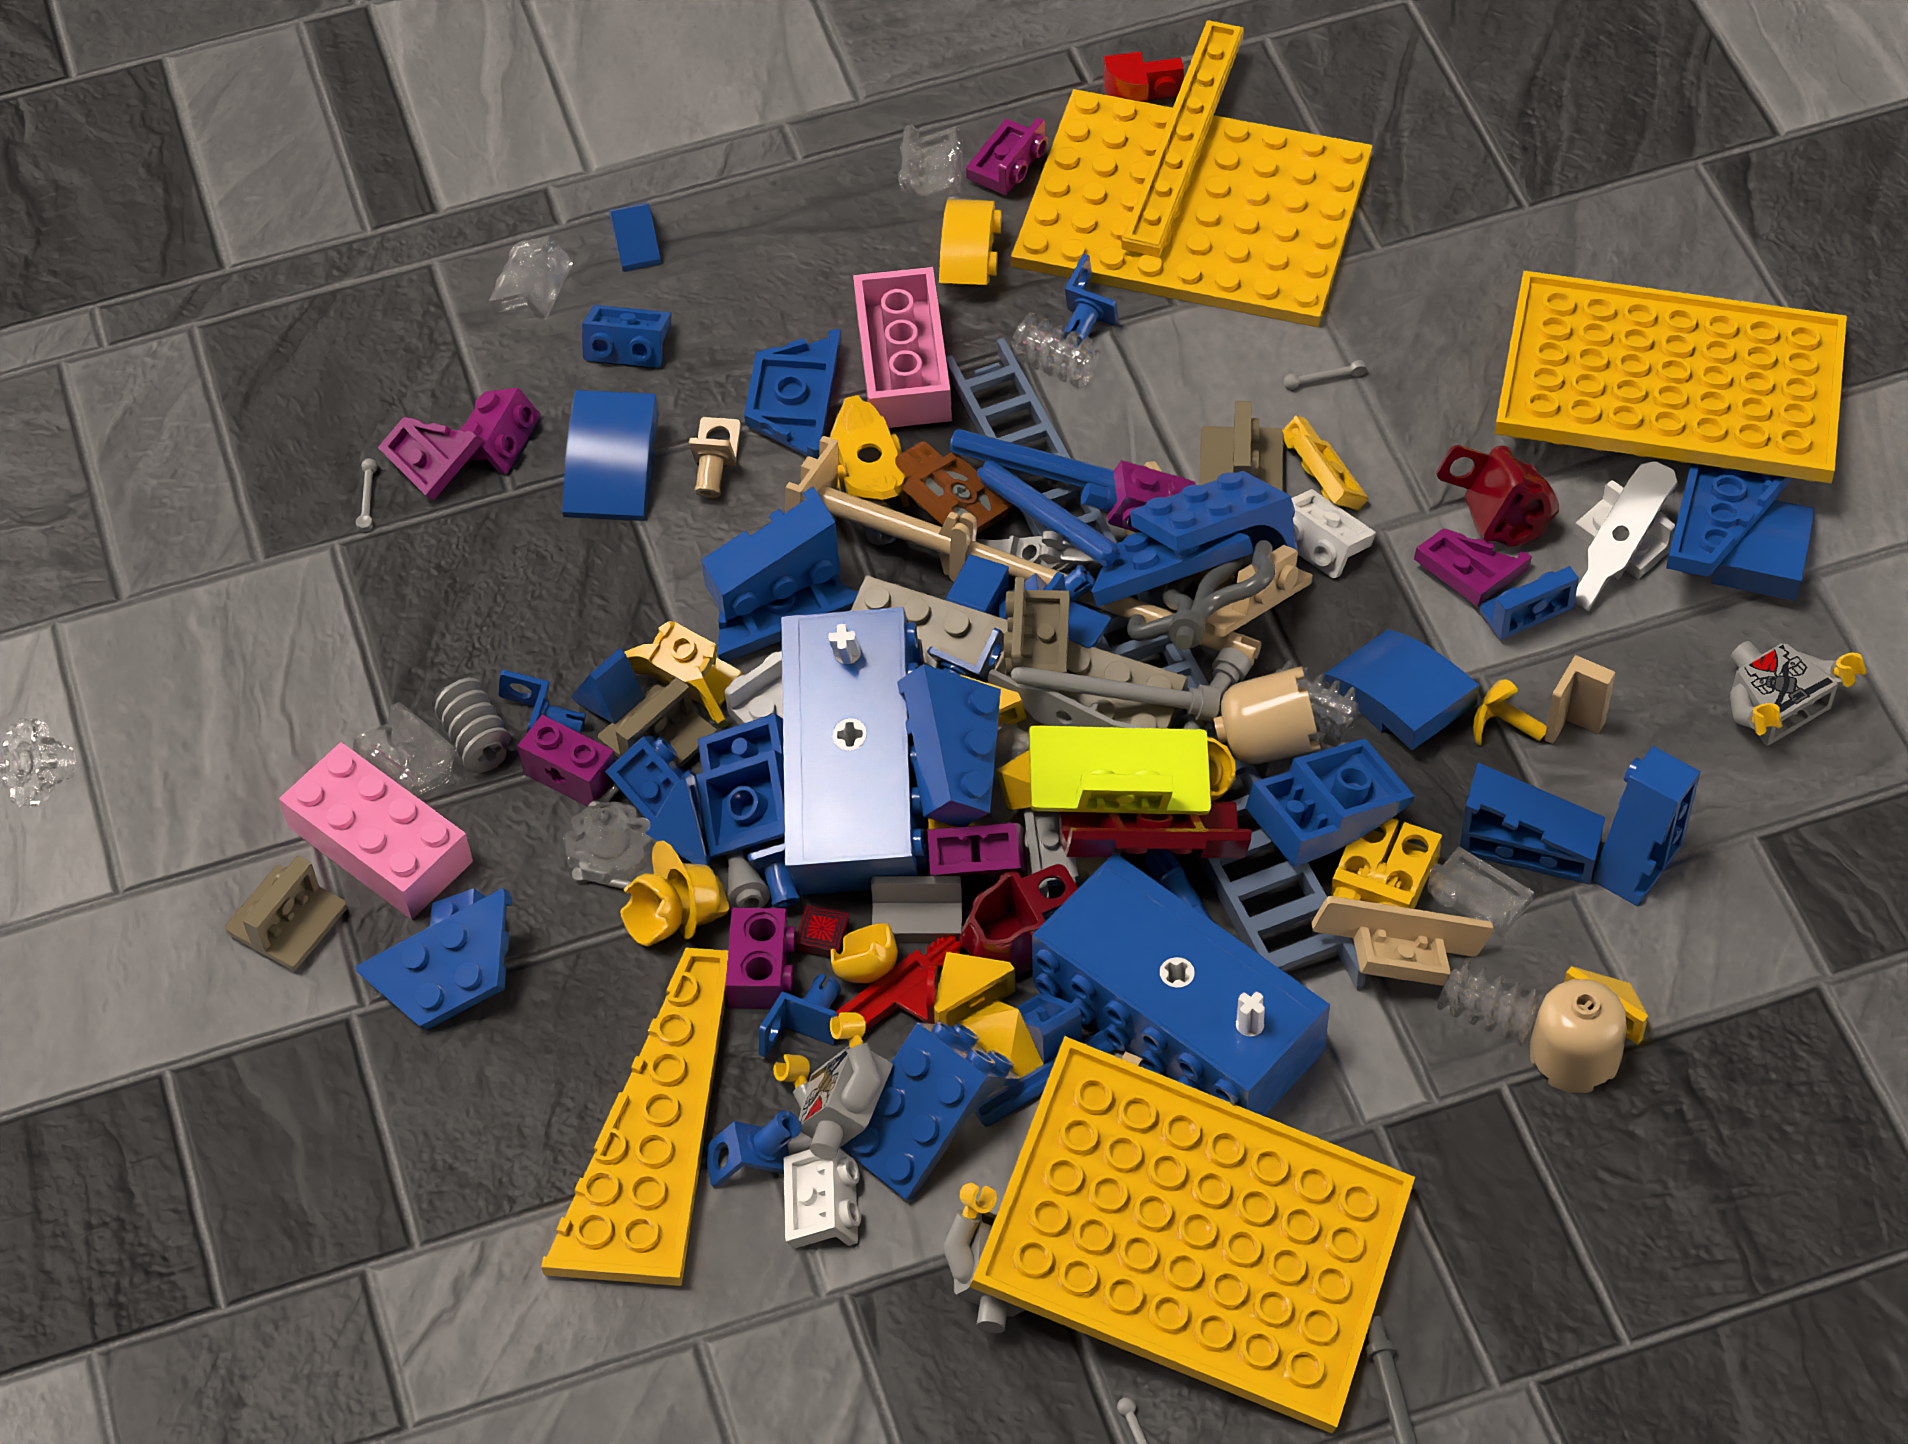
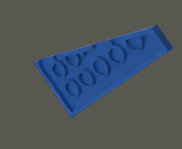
[1666,463,1793,577]

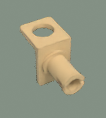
[689,417,741,498]

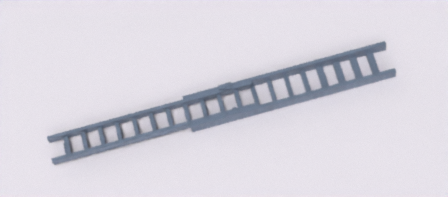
[946,338,1366,989]

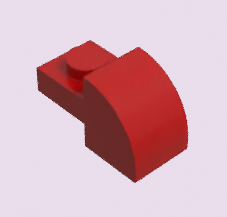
[1103,51,1184,103]

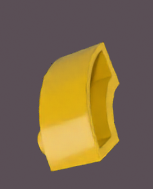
[939,199,1002,285]

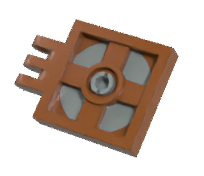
[895,441,1014,535]

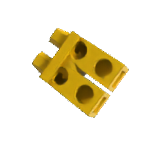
[1331,818,1442,909]

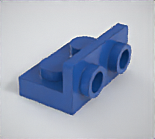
[582,305,671,367]
[1480,566,1579,640]
[605,735,701,824]

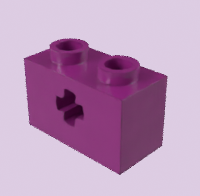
[517,715,616,807]

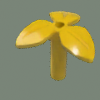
[1473,679,1547,745]

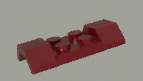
[1059,801,1252,858]

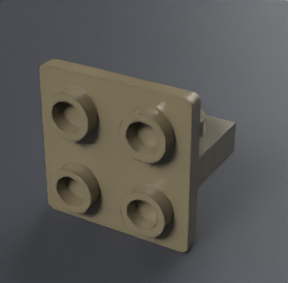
[1199,401,1283,491]
[1004,577,1070,675]
[598,677,717,767]
[225,855,347,971]

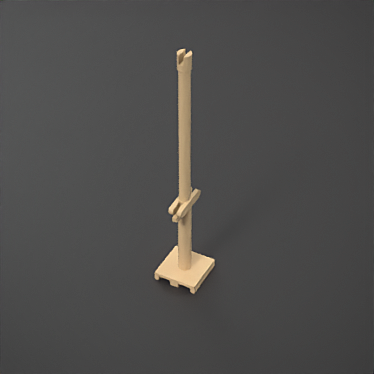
[785,436,1261,665]

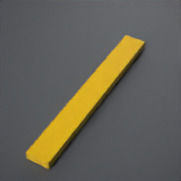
[1121,20,1244,257]

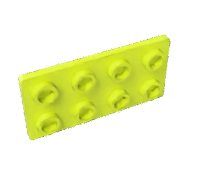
[1029,726,1211,815]

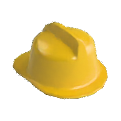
[652,841,729,939]

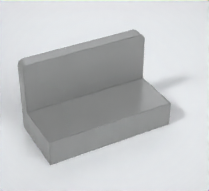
[871,876,963,943]

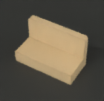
[1545,655,1615,744]

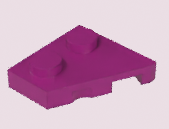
[378,417,485,500]
[1414,528,1532,606]

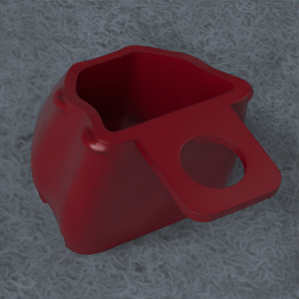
[1436,445,1559,547]
[959,864,1078,978]

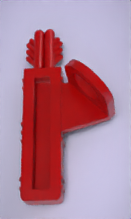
[836,936,962,1032]

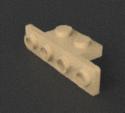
[1205,545,1313,637]
[1312,896,1494,986]

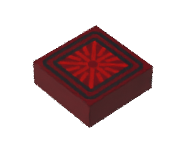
[795,905,850,957]

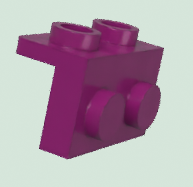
[966,117,1048,195]
[459,387,540,474]
[1107,460,1196,532]

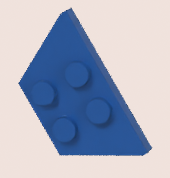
[744,329,842,459]
[1091,532,1254,607]
[716,574,860,662]
[355,888,512,1030]

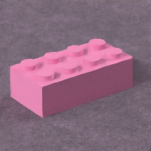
[853,267,952,428]
[279,742,473,920]

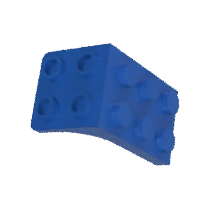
[1130,471,1298,567]
[841,1021,1020,1200]

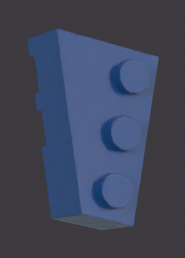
[701,486,840,621]
[897,664,1001,827]
[1591,746,1701,907]
[1459,763,1606,885]

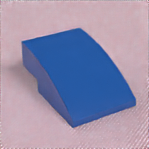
[562,390,659,521]
[1711,500,1814,601]
[1324,629,1479,750]
[696,713,785,859]
[1245,738,1415,867]

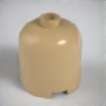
[1214,666,1321,764]
[1529,979,1627,1093]

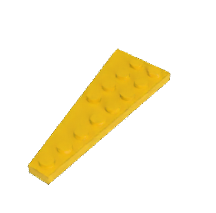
[541,948,728,1286]

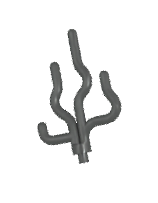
[1127,529,1275,650]

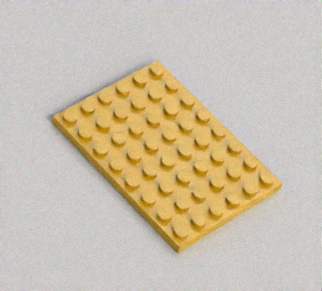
[1011,89,1373,327]
[1494,270,1847,484]
[969,1036,1415,1434]

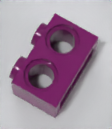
[927,823,1027,877]
[725,908,796,1009]

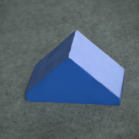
[608,202,661,272]
[946,554,1009,615]
[571,648,645,724]
[645,775,715,865]
[1015,993,1082,1064]

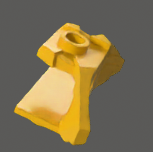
[830,395,909,507]
[625,621,743,729]

